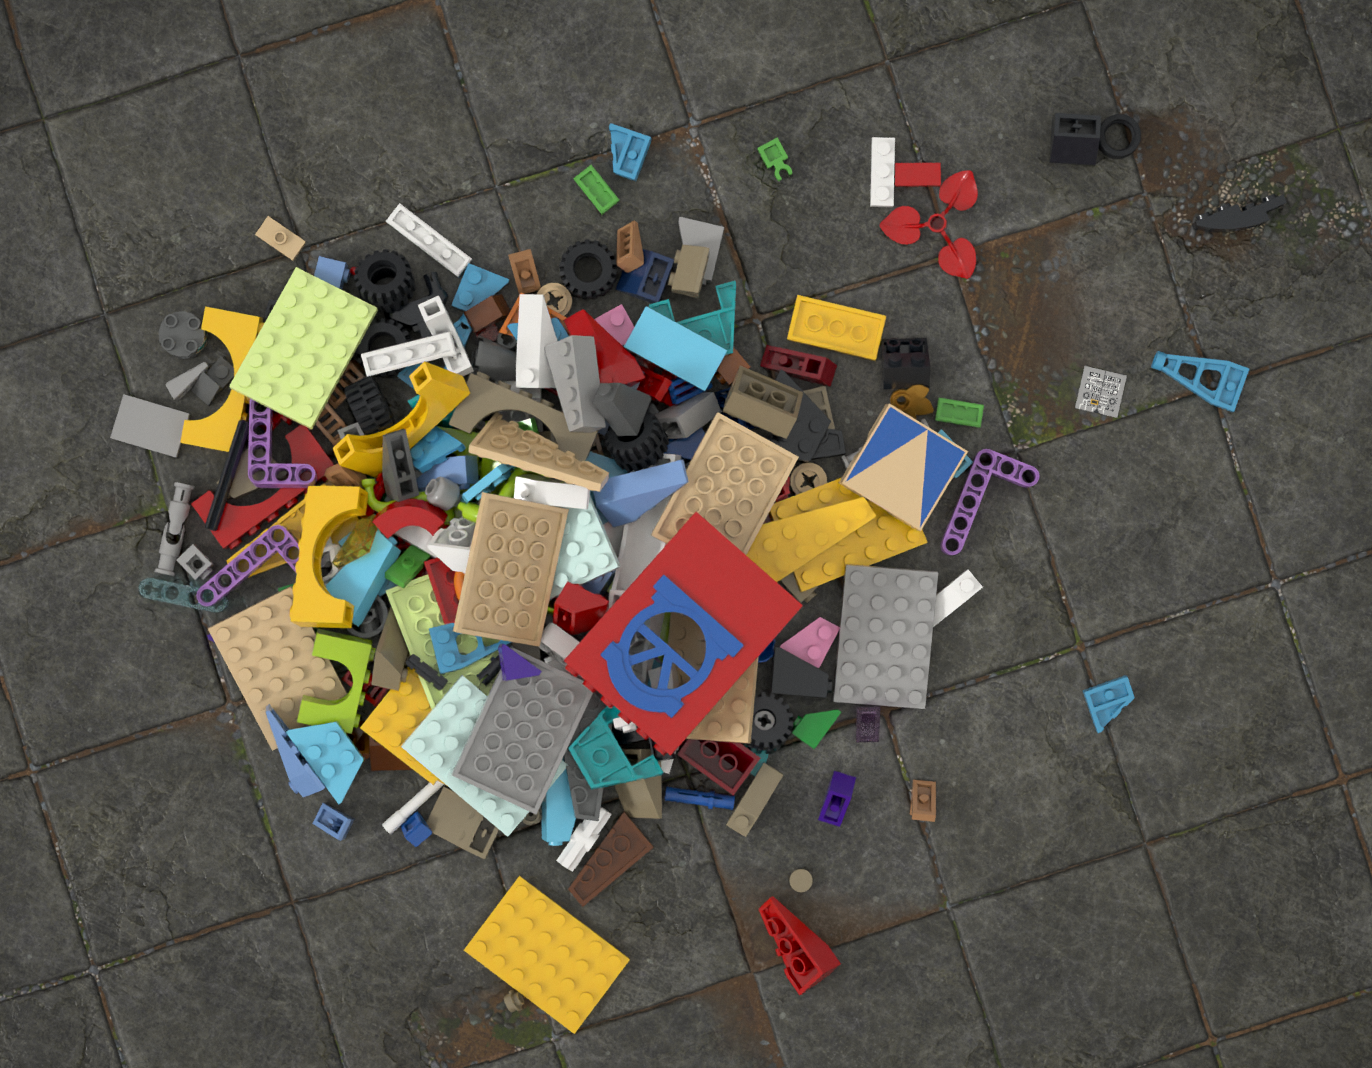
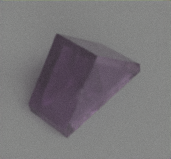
[855,706,880,743]

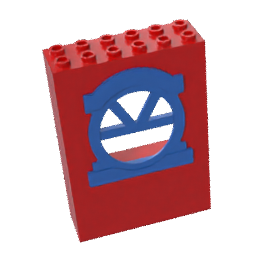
[564,512,803,756]

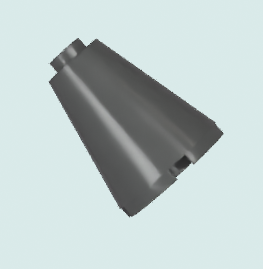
[469,336,517,381]

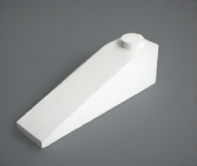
[516,294,558,388]
[428,499,481,573]

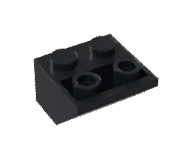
[1049,113,1101,166]
[881,338,930,389]

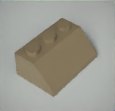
[723,366,803,439]
[371,607,410,691]

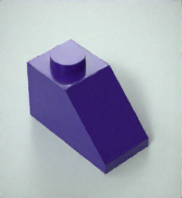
[818,771,856,827]

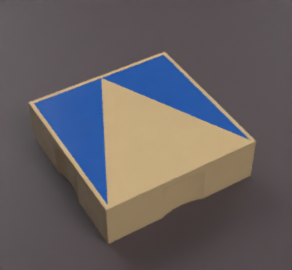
[839,403,968,531]

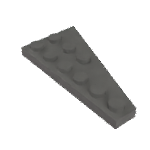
[564,677,612,821]

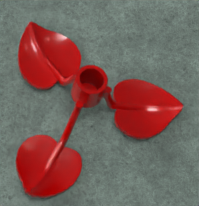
[880,170,978,279]

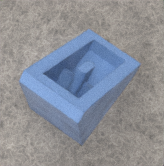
[312,803,355,841]

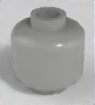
[425,476,461,511]

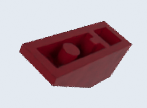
[760,345,837,387]

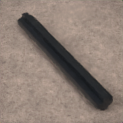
[205,420,249,531]

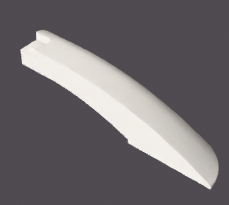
[608,453,682,685]

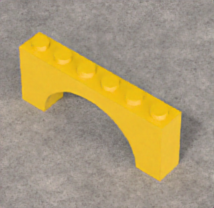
[180,307,264,452]
[333,361,470,478]
[289,486,368,628]

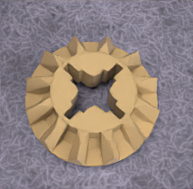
[537,283,572,316]
[790,463,827,495]

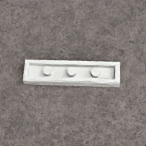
[386,203,472,278]
[361,331,457,376]

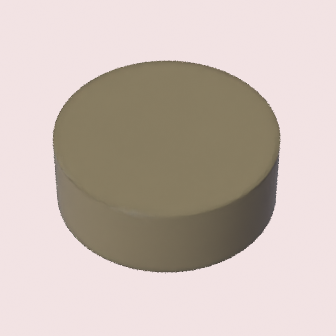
[789,869,813,892]

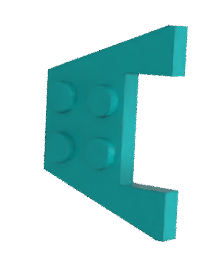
[649,281,736,356]
[568,706,664,790]

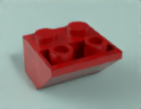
[553,581,609,635]

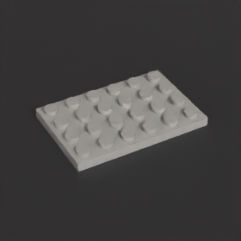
[833,564,938,709]
[451,647,593,814]

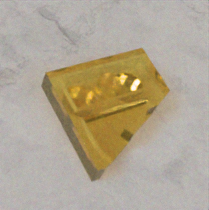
[332,514,377,569]

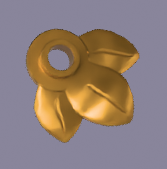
[890,384,934,419]

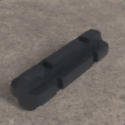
[405,654,448,691]

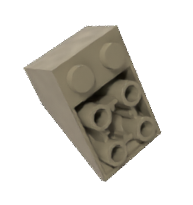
[614,748,662,819]
[426,787,499,859]

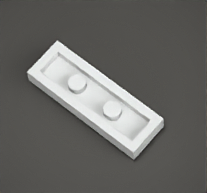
[870,137,895,207]

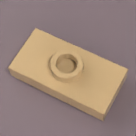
[255,216,306,261]

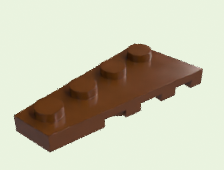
[568,812,654,907]

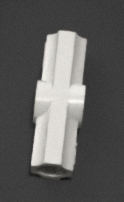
[556,806,612,872]

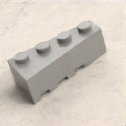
[544,335,606,433]

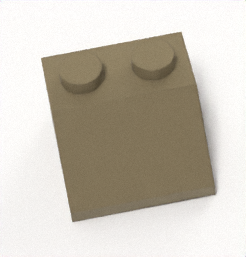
[668,245,710,299]

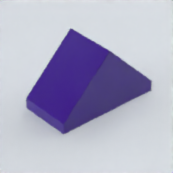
[498,644,542,681]

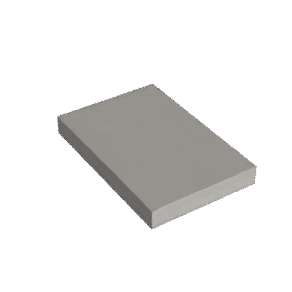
[110,394,191,458]

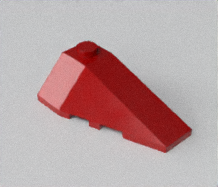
[563,309,646,387]
[759,896,841,995]

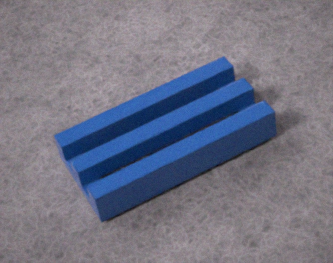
[668,377,713,404]

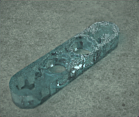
[139,578,228,613]

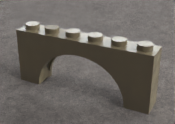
[449,371,599,462]

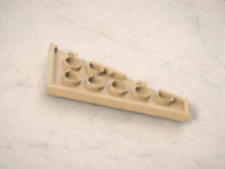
[469,412,609,492]

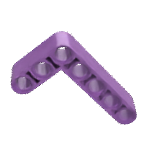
[248,399,317,488]
[940,449,1039,556]
[196,525,299,606]

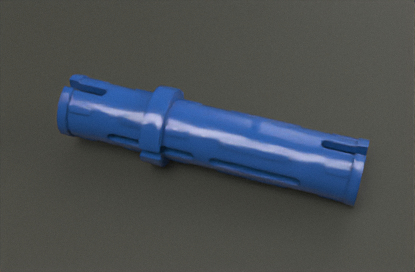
[665,786,735,810]

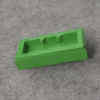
[573,165,620,215]
[935,398,984,428]
[385,545,431,588]

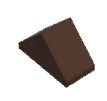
[464,295,511,333]

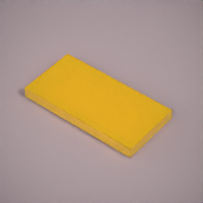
[787,295,886,361]

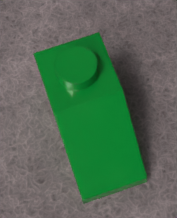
[791,709,841,749]

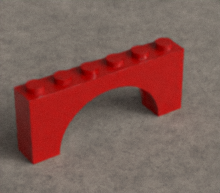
[191,425,335,550]

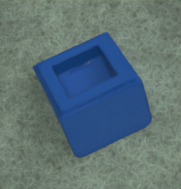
[401,811,432,847]

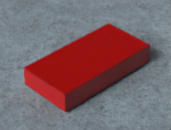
[894,163,941,187]

